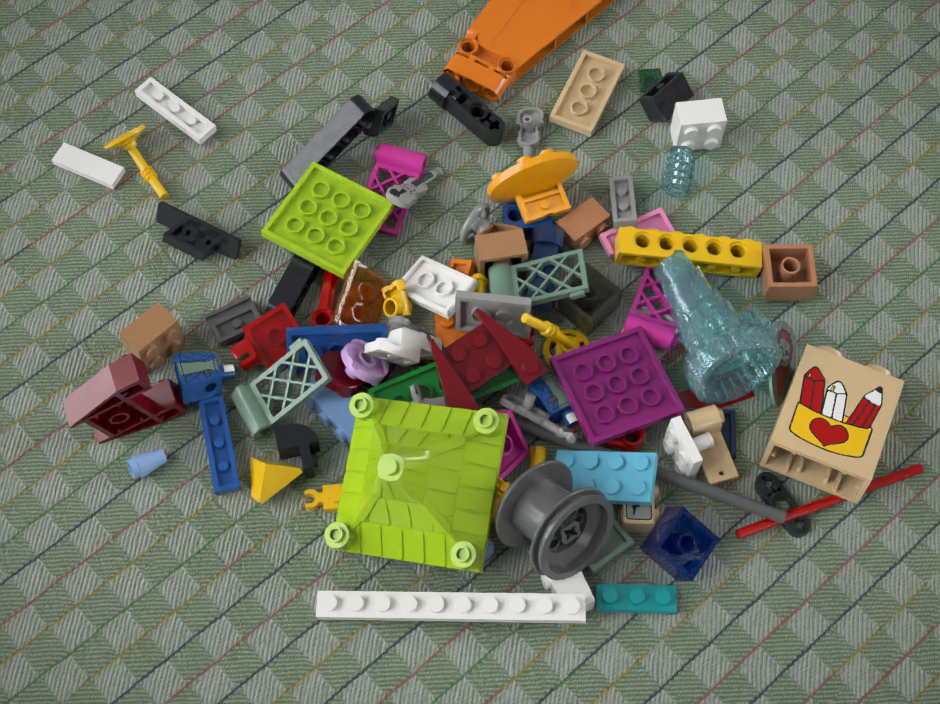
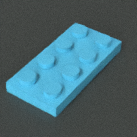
[556,450,659,506]

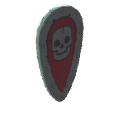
[760,321,796,407]

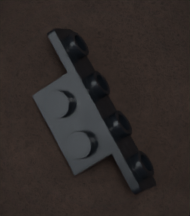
[156,201,241,261]

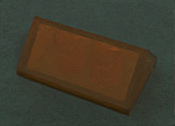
[331,259,390,325]

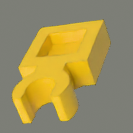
[304,484,343,513]

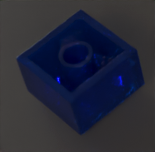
[639,506,720,581]

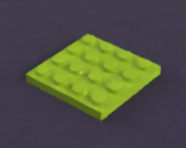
[261,161,395,279]

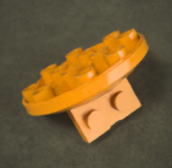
[487,149,579,225]

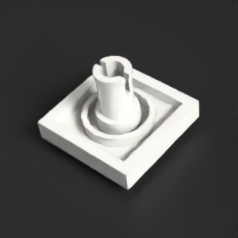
[663,416,714,479]

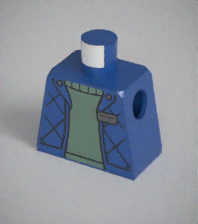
[174,353,235,404]
[527,372,579,429]

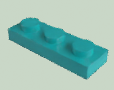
[595,584,677,615]

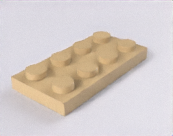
[549,50,625,137]

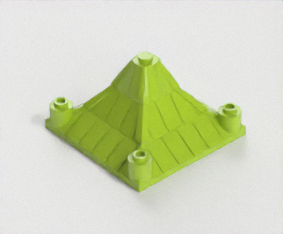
[324,392,509,573]

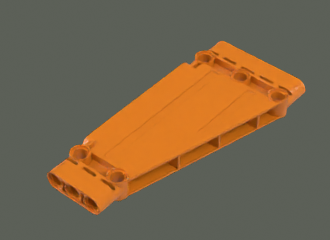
[442,0,615,102]

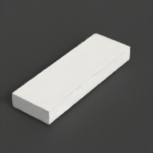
[52,142,125,189]

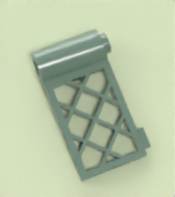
[488,248,590,306]
[231,338,332,440]

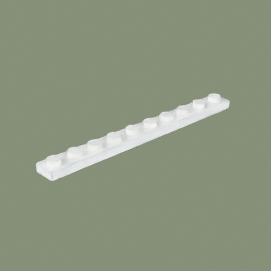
[316,591,586,623]

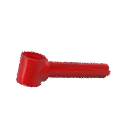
[311,270,338,326]

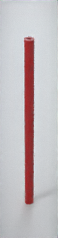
[735,463,923,540]

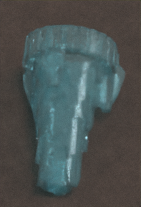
[654,250,782,404]

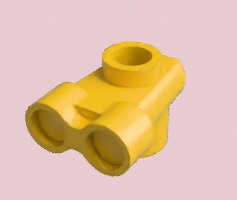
[381,279,412,318]

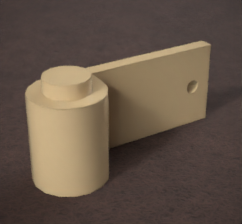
[684,404,739,485]

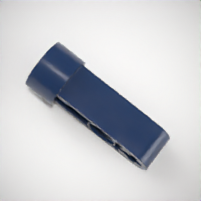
[527,224,565,312]

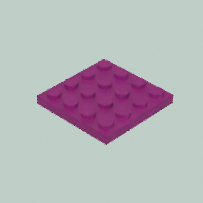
[549,326,685,448]

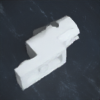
[364,323,442,367]

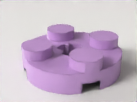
[341,339,389,386]

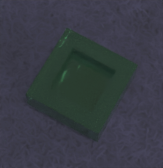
[637,68,662,93]

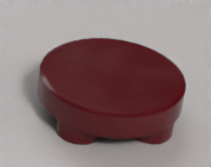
[315,351,365,398]

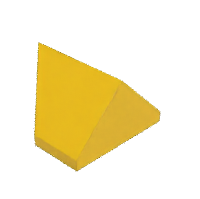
[250,457,303,504]

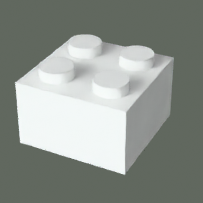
[670,98,727,152]

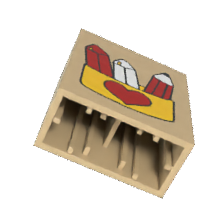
[760,344,905,504]

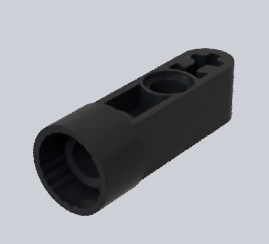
[428,72,505,146]

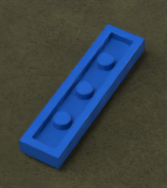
[198,395,242,496]

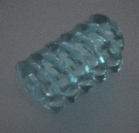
[661,145,695,198]

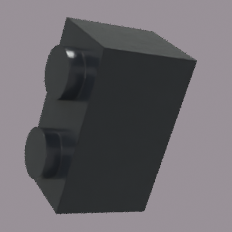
[638,72,694,123]

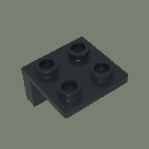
[363,96,400,137]

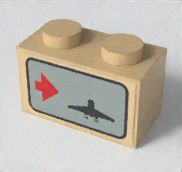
[620,485,659,534]

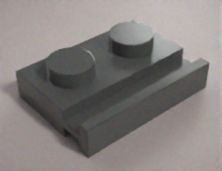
[204,295,261,347]

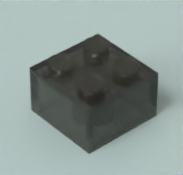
[552,262,623,337]

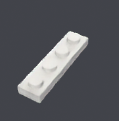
[135,77,217,145]

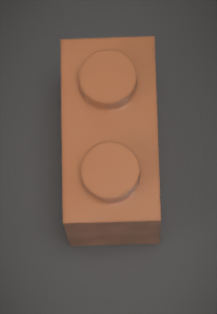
[556,197,611,251]

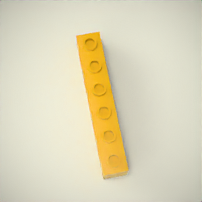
[614,226,762,278]

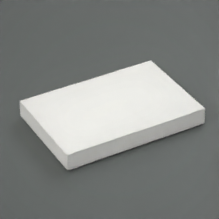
[402,255,479,319]

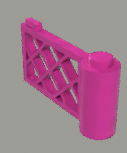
[366,142,428,238]
[623,267,697,352]

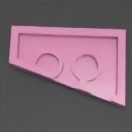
[598,207,675,258]

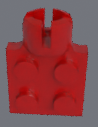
[231,302,300,371]

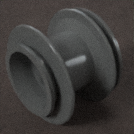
[496,460,614,580]

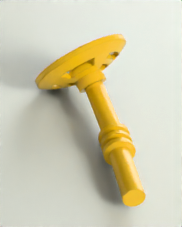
[103,124,169,200]
[521,313,590,367]

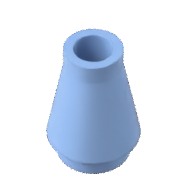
[126,449,167,479]

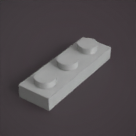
[609,175,638,230]

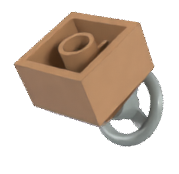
[460,202,528,278]

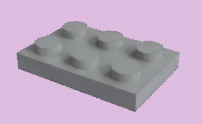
[455,290,532,339]

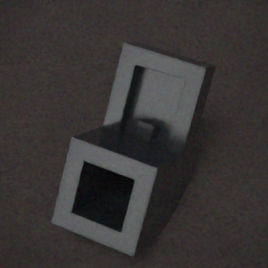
[273,423,321,479]

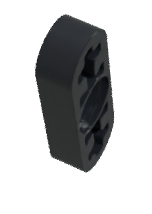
[754,472,811,538]

